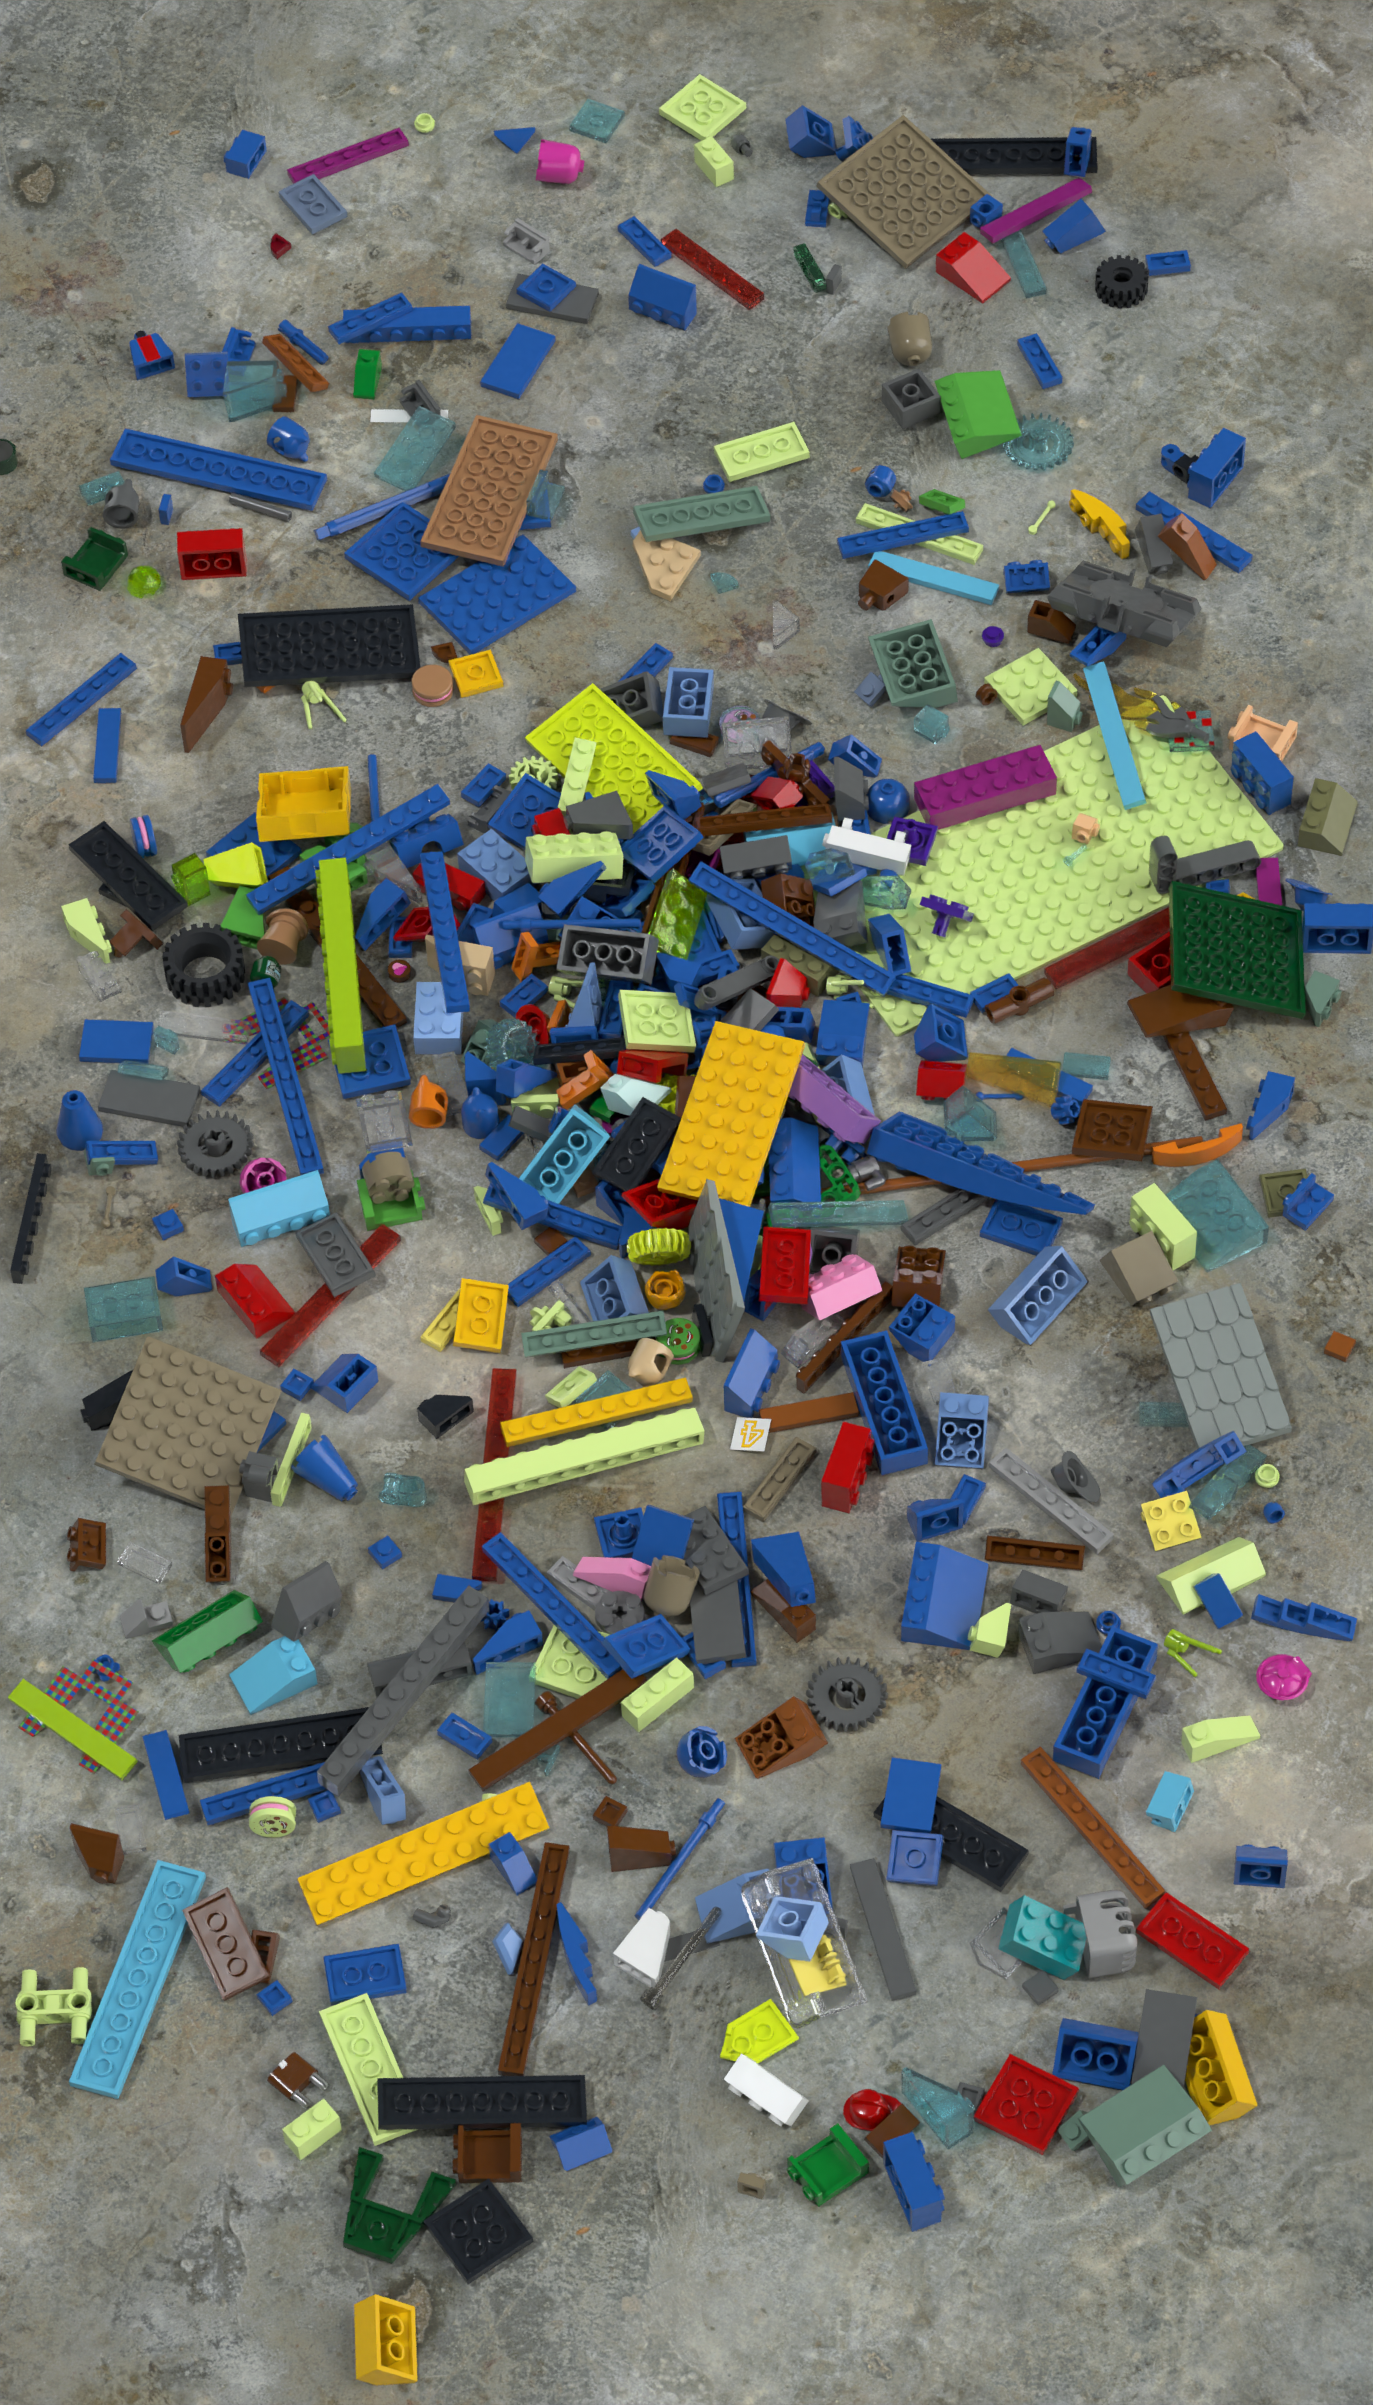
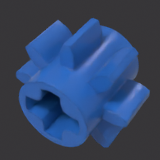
[1051,1095,1080,1125]
[481,1599,509,1631]

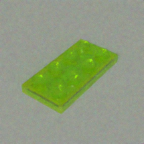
[649,869,707,960]

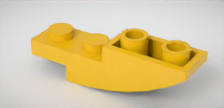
[1069,489,1130,559]

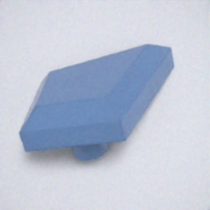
[492,1923,524,1975]

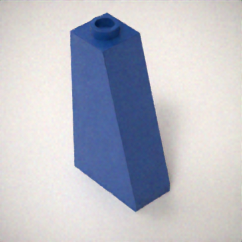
[751,1532,816,1607]

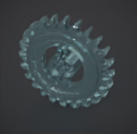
[1003,413,1074,471]

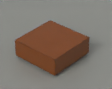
[1324,1331,1356,1362]

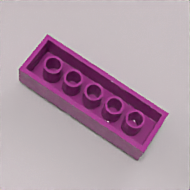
[914,745,1057,830]

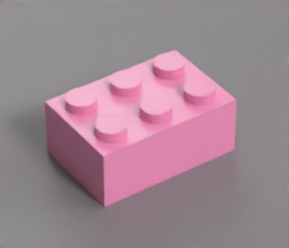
[801,1254,882,1321]

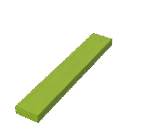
[8,1678,138,1781]

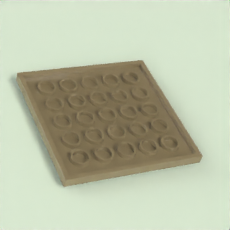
[816,115,992,269]
[94,1336,282,1516]

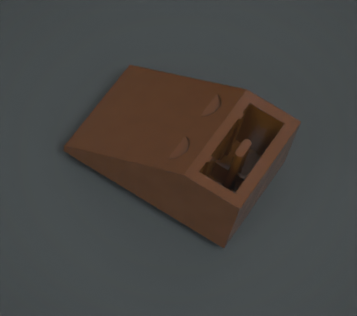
[761,874,815,927]
[892,1245,946,1307]

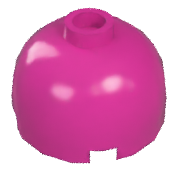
[239,1157,287,1194]

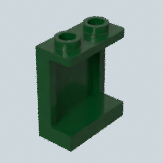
[61,527,128,591]

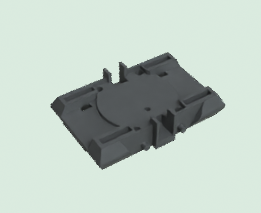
[1047,560,1202,647]

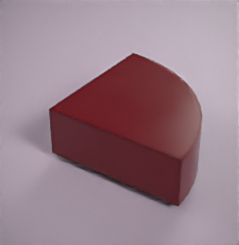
[270,233,291,259]

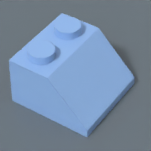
[756,1896,829,1962]

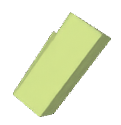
[1156,1537,1266,1615]

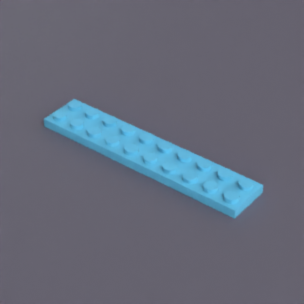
[69,1860,206,2099]

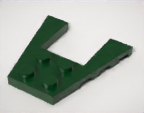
[343,2147,456,2264]

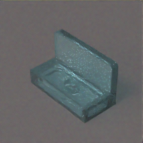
[526,469,565,521]

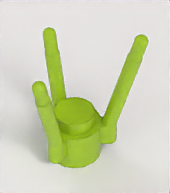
[1164,1629,1222,1677]

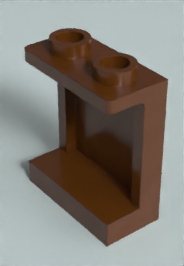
[453,2123,522,2183]

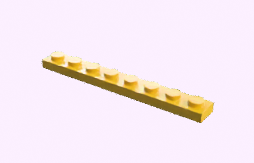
[500,1377,693,1447]

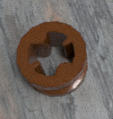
[975,683,998,706]

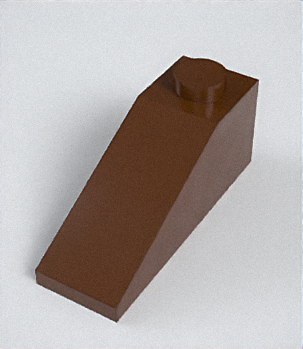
[750,1579,816,1643]

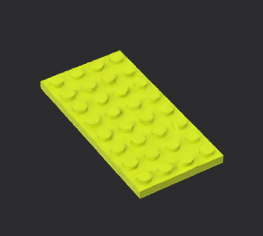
[525,683,703,834]

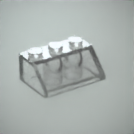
[722,716,792,769]

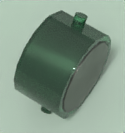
[0,439,18,475]

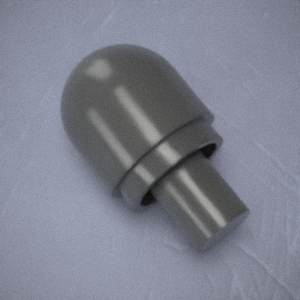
[730,134,752,157]

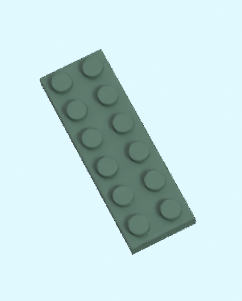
[633,486,771,542]

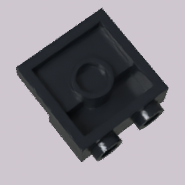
[583,865,635,903]

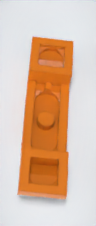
[1152,1123,1243,1167]

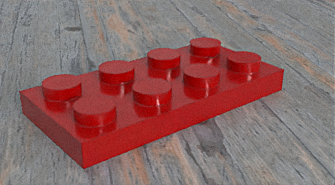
[759,1227,811,1304]
[1136,1892,1249,1989]

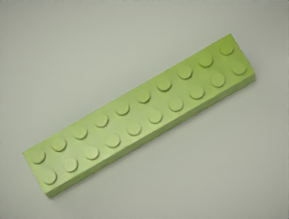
[315,858,366,1074]

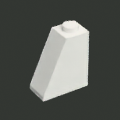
[613,1908,670,1991]

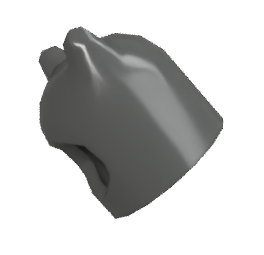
[103,479,140,529]

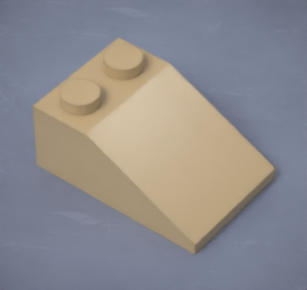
[425,935,495,996]

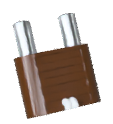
[267,2052,328,2108]

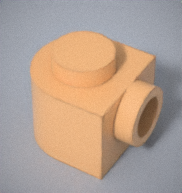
[1071,813,1100,844]

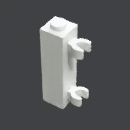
[822,817,911,876]

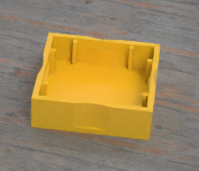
[256,766,351,842]

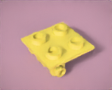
[1141,1491,1202,1551]
[788,1935,847,1997]

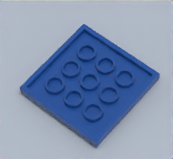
[344,501,459,601]

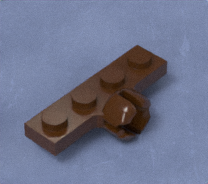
[761,740,830,805]

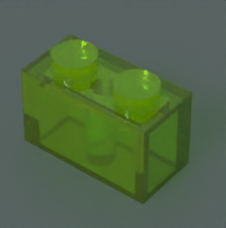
[171,853,211,907]

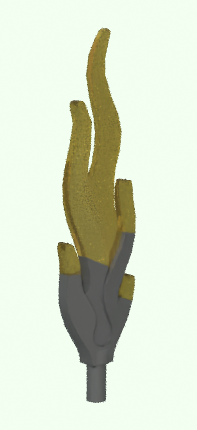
[1073,674,1209,742]

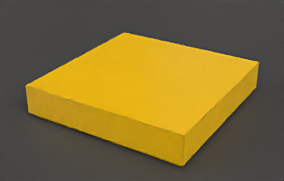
[448,649,504,698]

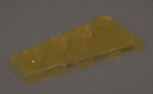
[966,1052,1062,1107]

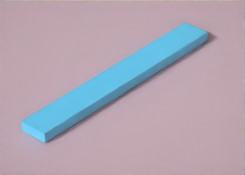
[1083,661,1146,810]

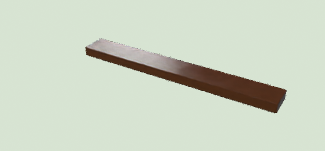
[468,1669,647,1791]

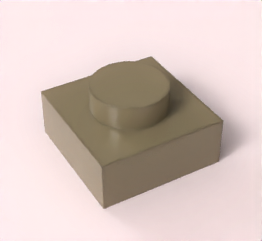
[737,2172,766,2200]

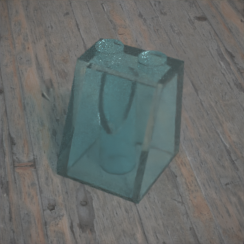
[223,360,287,422]

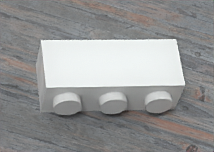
[724,2053,809,2126]

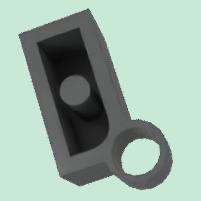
[239,1451,279,1502]

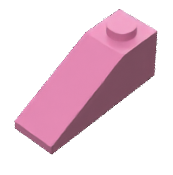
[573,1557,651,1601]

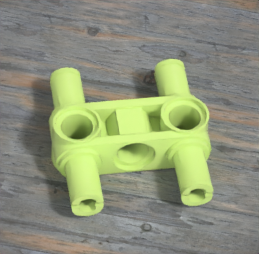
[15,1967,93,2047]

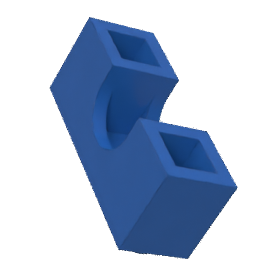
[389,814,464,870]

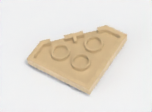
[633,530,701,601]

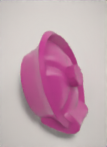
[1256,1654,1312,1700]

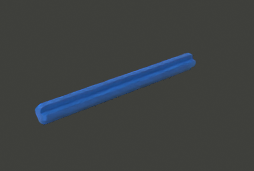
[714,742,825,808]

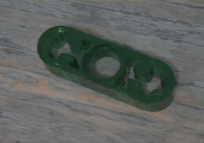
[793,243,827,293]

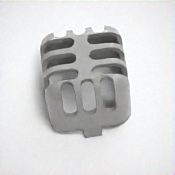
[1063,1890,1137,1978]

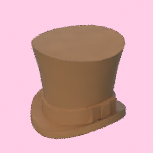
[257,909,308,965]

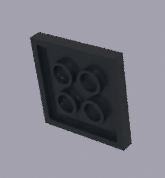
[424,2178,533,2284]

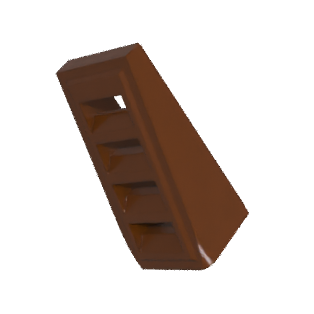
[251,1929,280,1984]

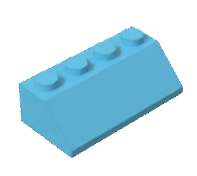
[743,812,838,866]
[519,1104,610,1204]
[228,1170,330,1247]

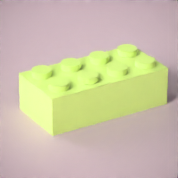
[525,831,623,883]

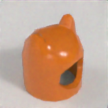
[409,1075,448,1129]

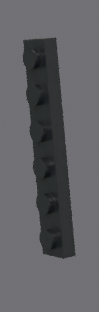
[10,1153,52,1284]

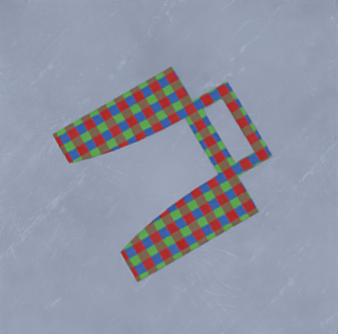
[18,1659,139,1774]

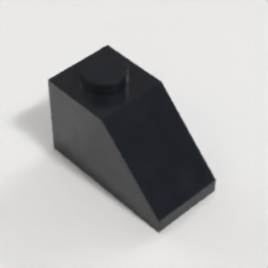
[417,1395,474,1439]

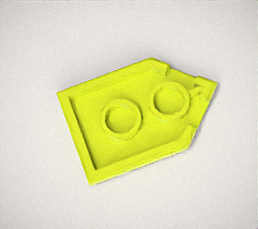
[720,1999,799,2064]

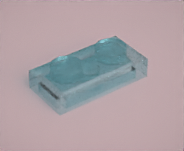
[79,471,124,506]

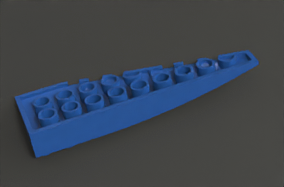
[867,1111,1095,1215]

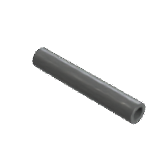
[229,493,292,522]

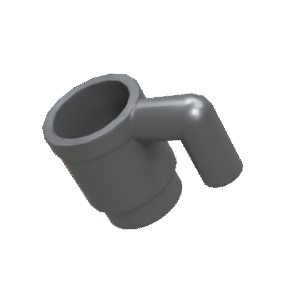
[847,1155,886,1191]

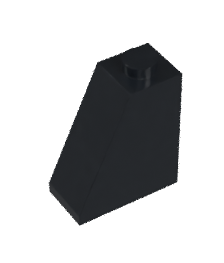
[80,1370,133,1431]

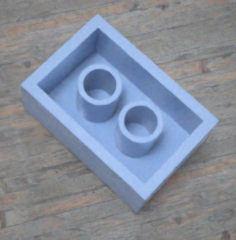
[413,982,463,1054]

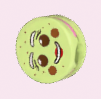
[249,1796,296,1838]

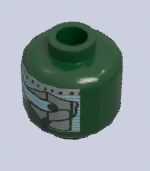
[250,956,282,989]

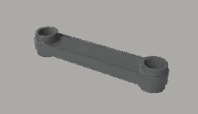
[694,955,779,1010]

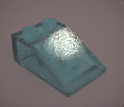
[902,2067,975,2150]

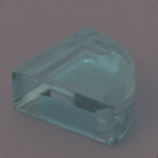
[710,572,739,594]

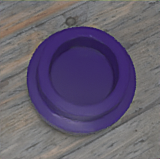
[982,626,1004,647]

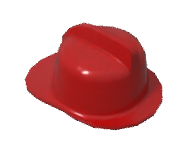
[515,1004,550,1059]
[843,2089,902,2131]

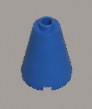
[56,1090,103,1151]
[291,1435,358,1501]

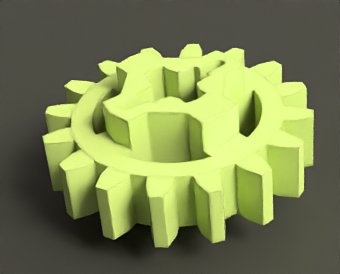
[509,756,558,790]

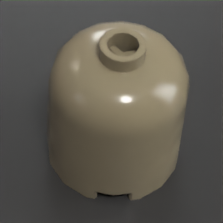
[887,312,932,366]
[644,1555,700,1618]

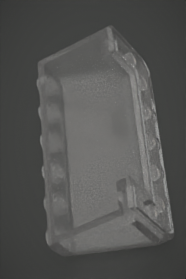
[741,1858,868,2029]

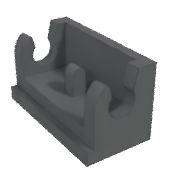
[400,380,441,431]
[468,786,512,834]
[1010,1569,1068,1613]

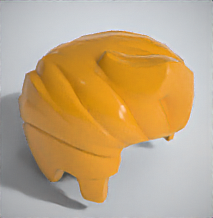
[645,1270,686,1310]

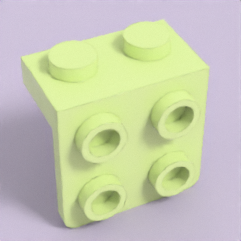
[511,1078,559,1118]

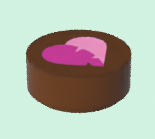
[388,959,411,983]

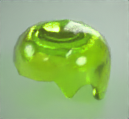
[127,565,161,598]

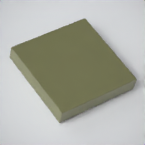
[1259,1168,1308,1218]

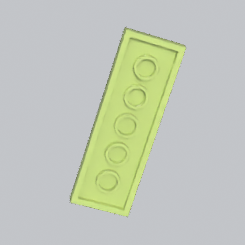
[319,1993,418,2146]

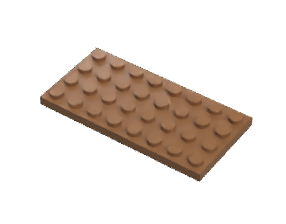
[420,415,558,567]

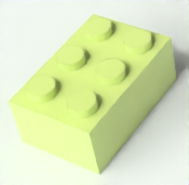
[1129,1183,1197,1271]

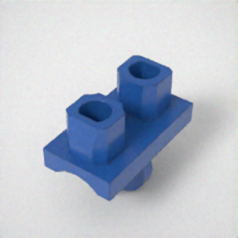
[825,1128,867,1166]

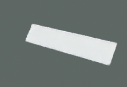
[370,409,448,423]

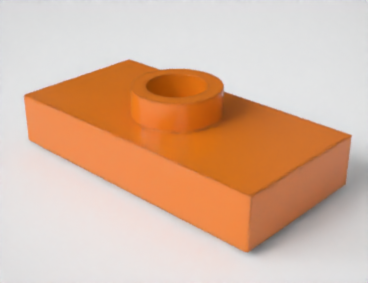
[547,1000,572,1034]

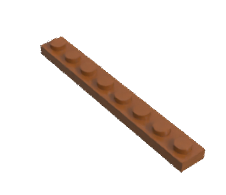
[1020,1746,1165,1909]

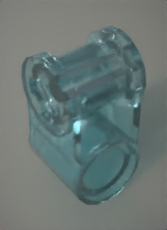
[378,1473,427,1507]

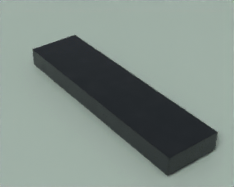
[533,1037,627,1065]

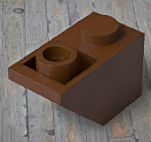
[1027,600,1076,644]

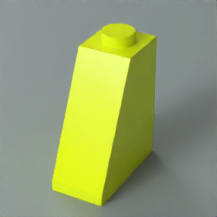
[203,842,268,889]

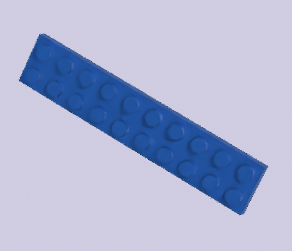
[110,428,327,511]

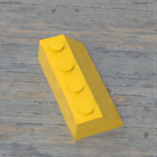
[1185,2010,1258,2125]

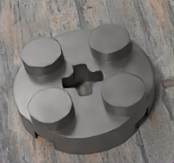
[595,1591,645,1635]

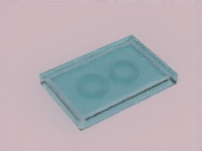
[483,1662,536,1737]

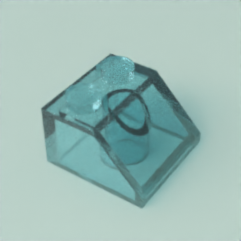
[943,1085,997,1141]

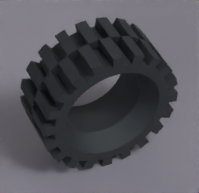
[162,923,245,1008]

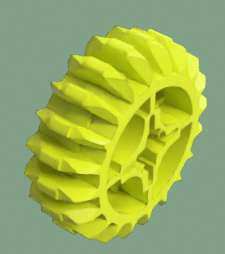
[627,1228,691,1266]

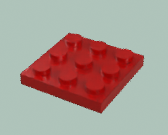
[973,2054,1079,2155]

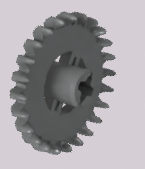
[177,1110,254,1177]
[806,1656,888,1732]

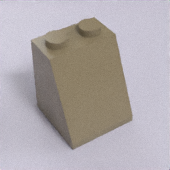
[1100,1231,1178,1306]

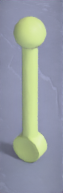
[1028,500,1056,535]

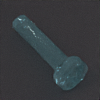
[1063,844,1087,866]

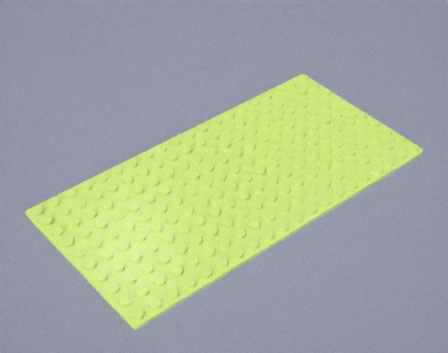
[801,695,1284,1037]

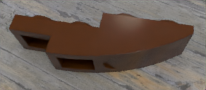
[204,1485,231,1583]

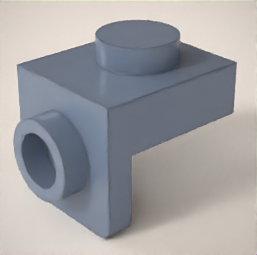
[854,672,886,707]

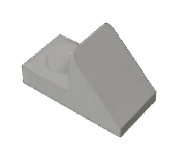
[120,1599,173,1639]

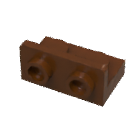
[67,1518,106,1571]

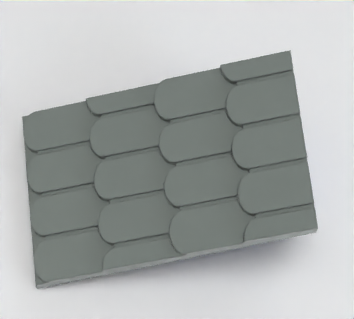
[686,1179,764,1363]
[1150,1283,1292,1449]

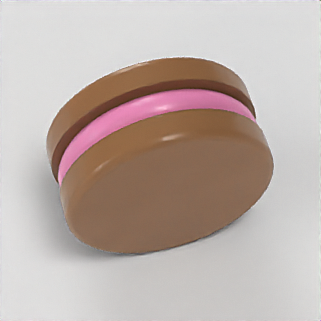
[412,665,453,707]

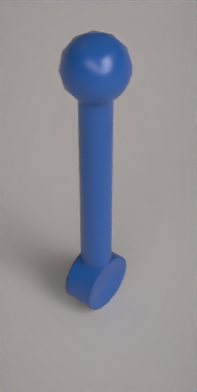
[975,1091,1024,1101]

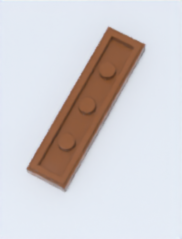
[262,334,329,392]
[759,1392,859,1433]

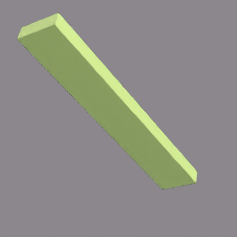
[856,503,983,565]

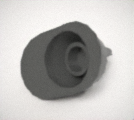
[761,699,812,734]
[1051,1451,1101,1502]

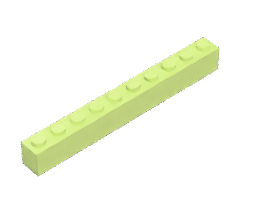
[464,1408,705,1505]

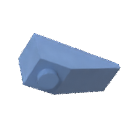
[359,1756,406,1825]

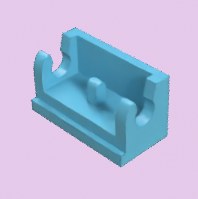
[1146,1771,1194,1832]

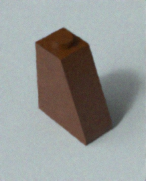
[607,1826,676,1872]

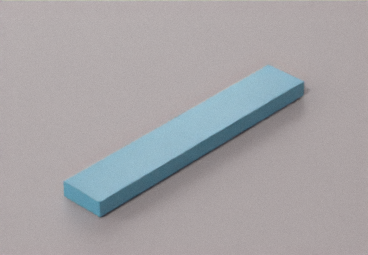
[868,551,999,605]

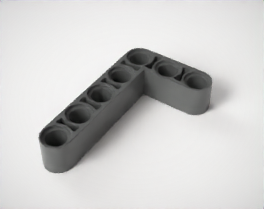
[1149,836,1262,894]

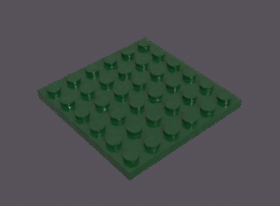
[1169,881,1306,1019]

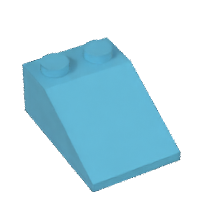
[229,1636,318,1715]

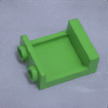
[357,1170,426,1231]

